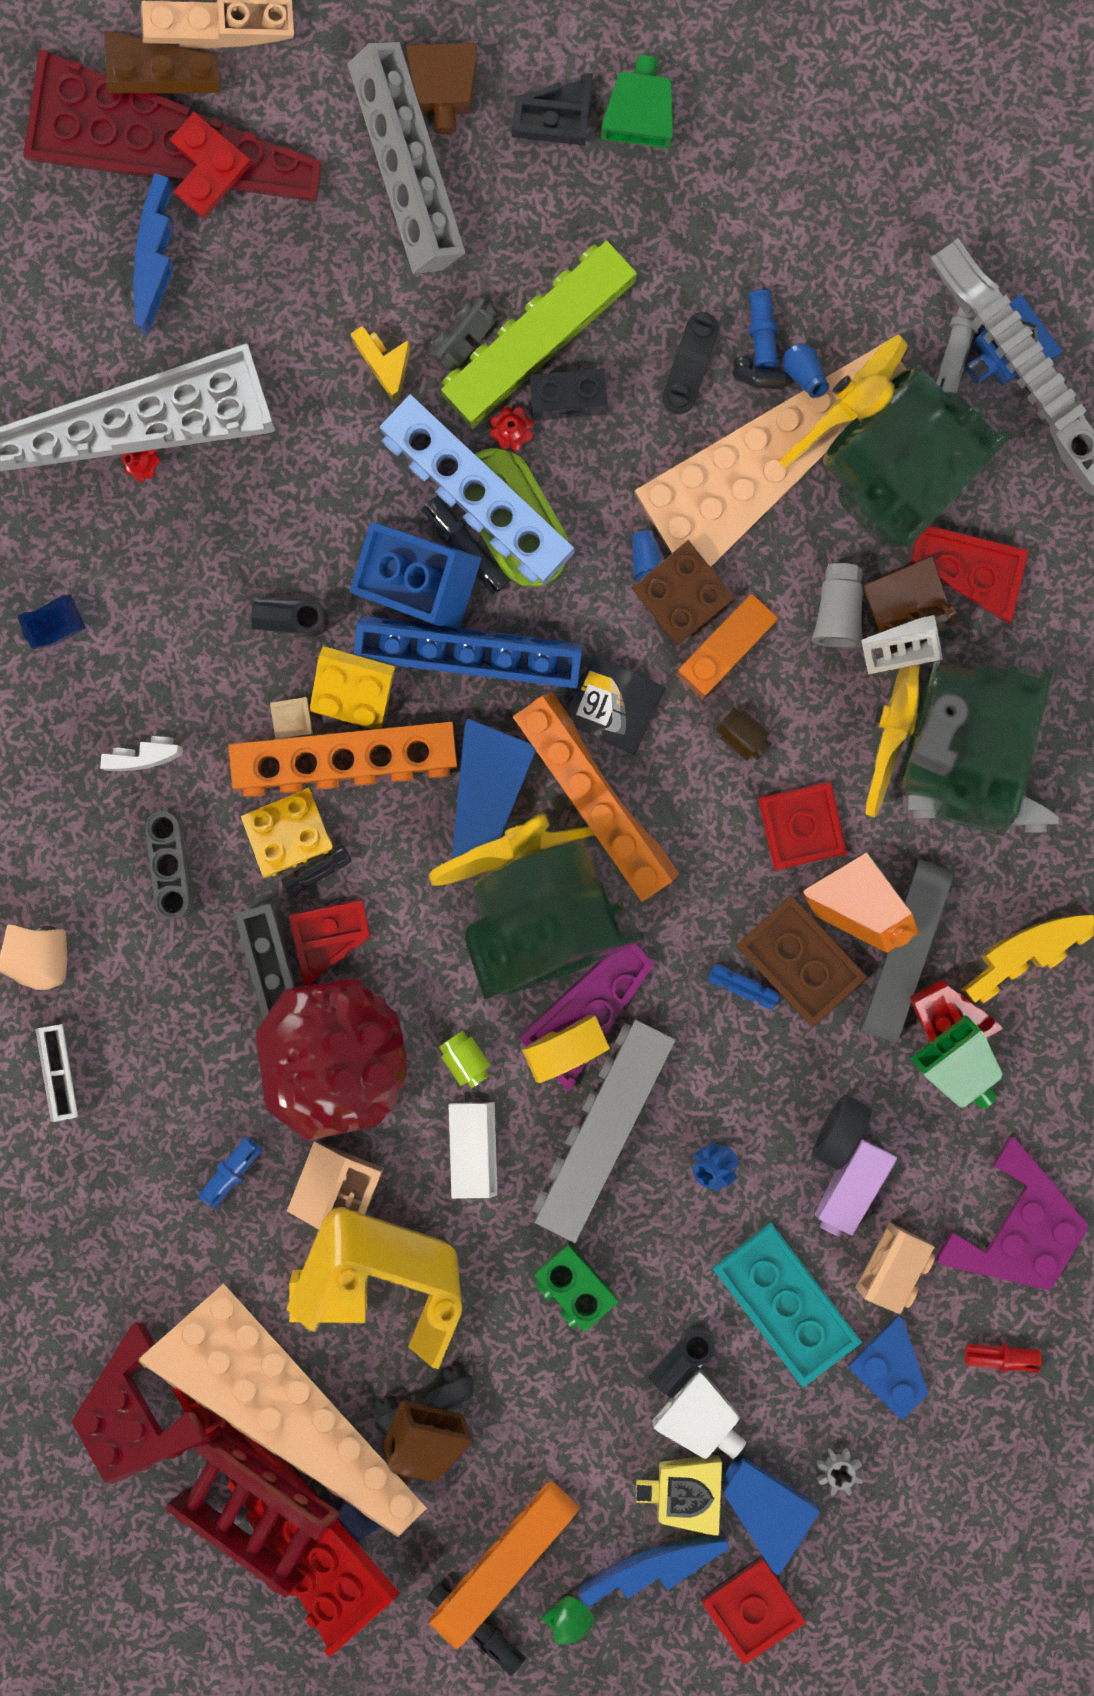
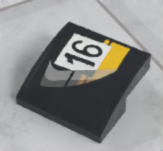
[567,655,666,755]

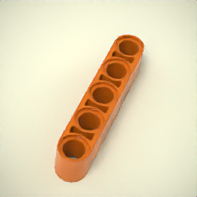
[427,1480,580,1650]

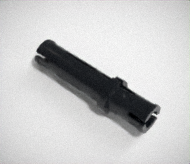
[421,495,511,596]
[427,1580,526,1676]

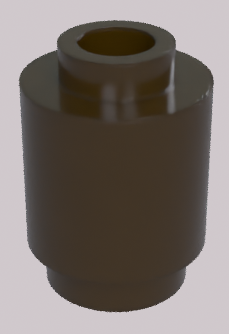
[715,707,772,761]

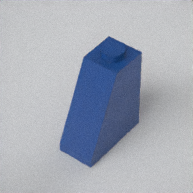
[721,1454,820,1575]

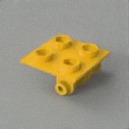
[241,787,334,878]

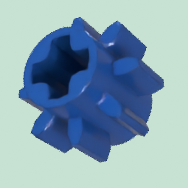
[693,1142,739,1191]

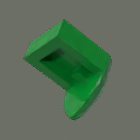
[541,1596,594,1645]

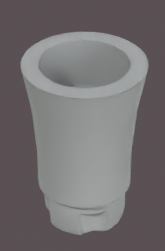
[811,563,863,649]

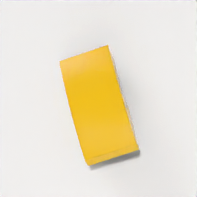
[522,1015,610,1083]

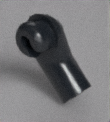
[731,357,787,389]

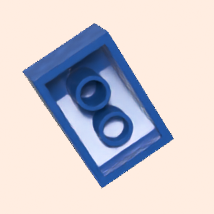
[349,522,482,629]

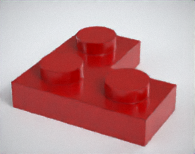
[170,112,252,219]

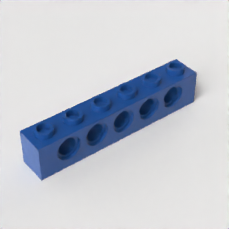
[353,615,583,688]

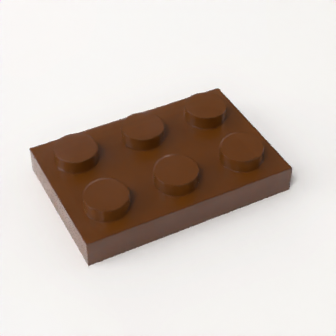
[735,895,867,1028]

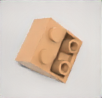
[287,1141,384,1229]

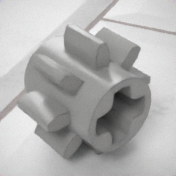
[816,1448,863,1496]

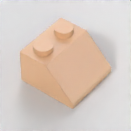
[856,1222,935,1314]

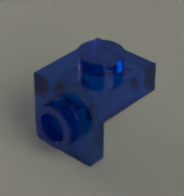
[18,594,86,649]

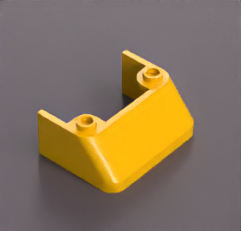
[286,1208,462,1369]

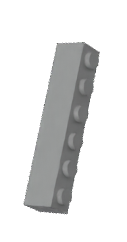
[531,1019,675,1243]

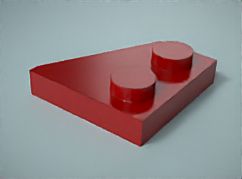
[289,899,370,985]
[909,980,1003,1044]

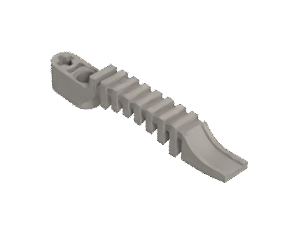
[929,238,1094,496]

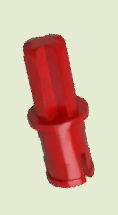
[964,1343,1042,1374]

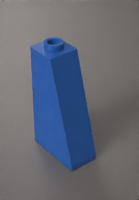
[452,719,536,876]

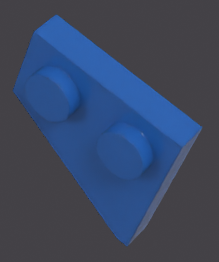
[847,1314,928,1420]

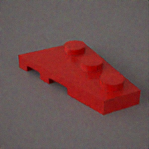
[910,524,1029,624]

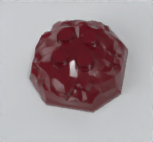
[255,979,407,1140]

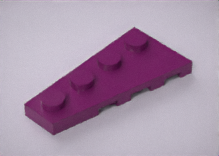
[518,935,654,1092]

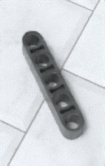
[859,859,954,1043]

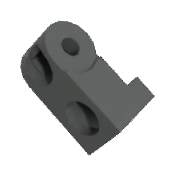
[909,694,968,776]

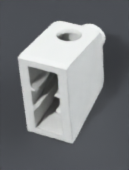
[652,1369,746,1459]

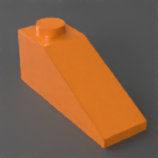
[676,593,779,700]

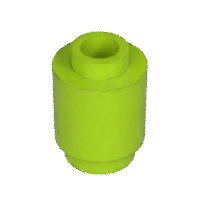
[439,1031,491,1088]

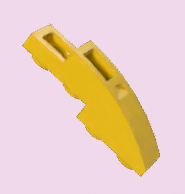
[960,915,1094,1003]

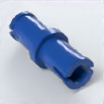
[748,289,779,369]
[198,1136,263,1209]

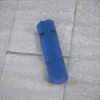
[708,964,780,1010]

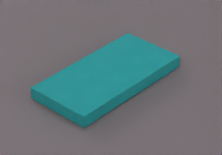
[711,1222,862,1388]

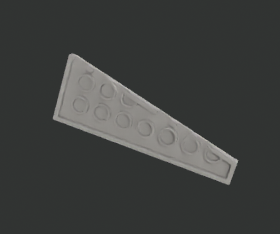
[0,343,275,471]

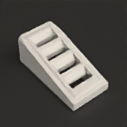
[861,615,943,674]

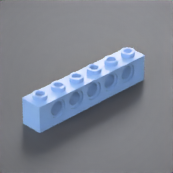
[380,394,575,585]

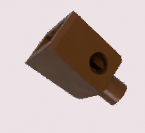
[406,43,478,135]
[383,1400,472,1486]

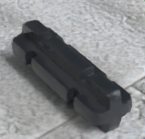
[281,846,352,895]

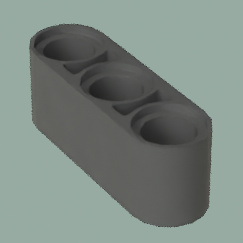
[145,811,194,919]

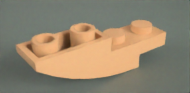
[141,0,294,49]

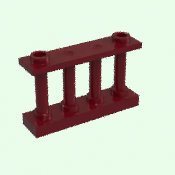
[165,1426,340,1598]

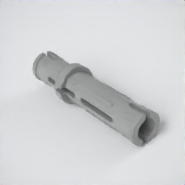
[932,306,980,400]

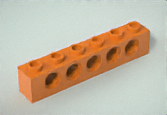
[228,722,458,797]

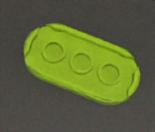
[465,448,568,587]

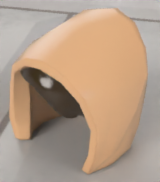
[0,925,67,990]

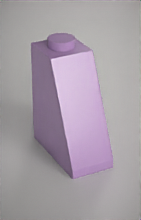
[814,1139,897,1237]

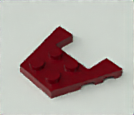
[71,1322,211,1484]

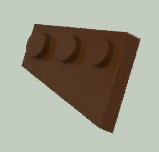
[104,30,220,93]

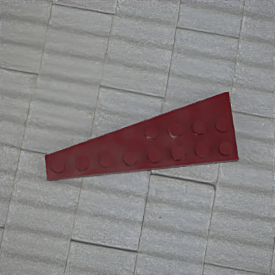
[23,49,322,202]

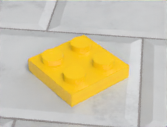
[309,646,395,730]

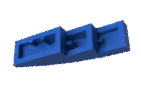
[133,173,175,335]
[578,1532,730,1607]

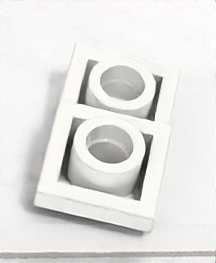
[100,736,183,771]

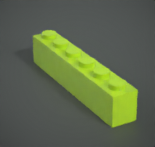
[441,240,637,429]

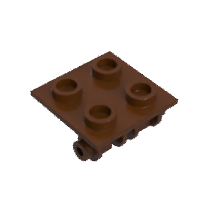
[631,540,735,646]
[862,556,957,651]

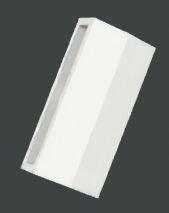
[35,1024,78,1122]
[449,1102,497,1199]

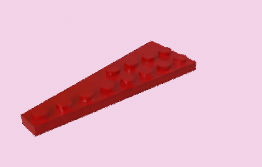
[172,1388,400,1658]

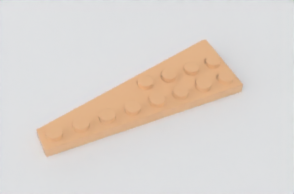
[634,341,908,567]
[139,1284,427,1537]

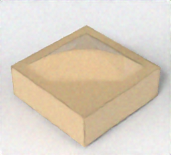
[270,697,313,740]

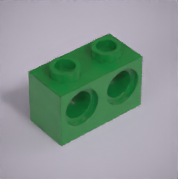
[534,1241,619,1332]

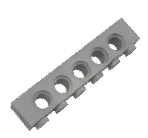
[347,42,465,274]

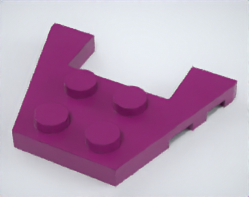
[935,1136,1089,1291]

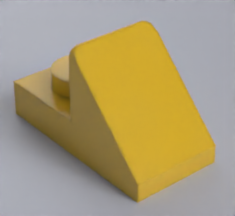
[350,326,410,403]

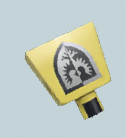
[636,1455,722,1535]

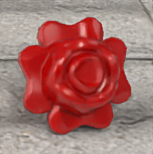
[489,406,534,451]
[122,449,160,482]

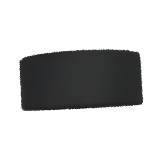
[812,1094,872,1170]

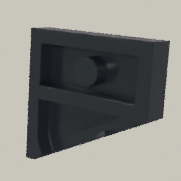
[512,73,593,146]

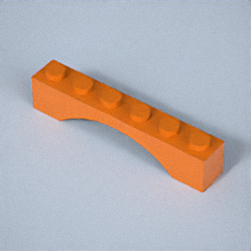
[513,691,679,902]

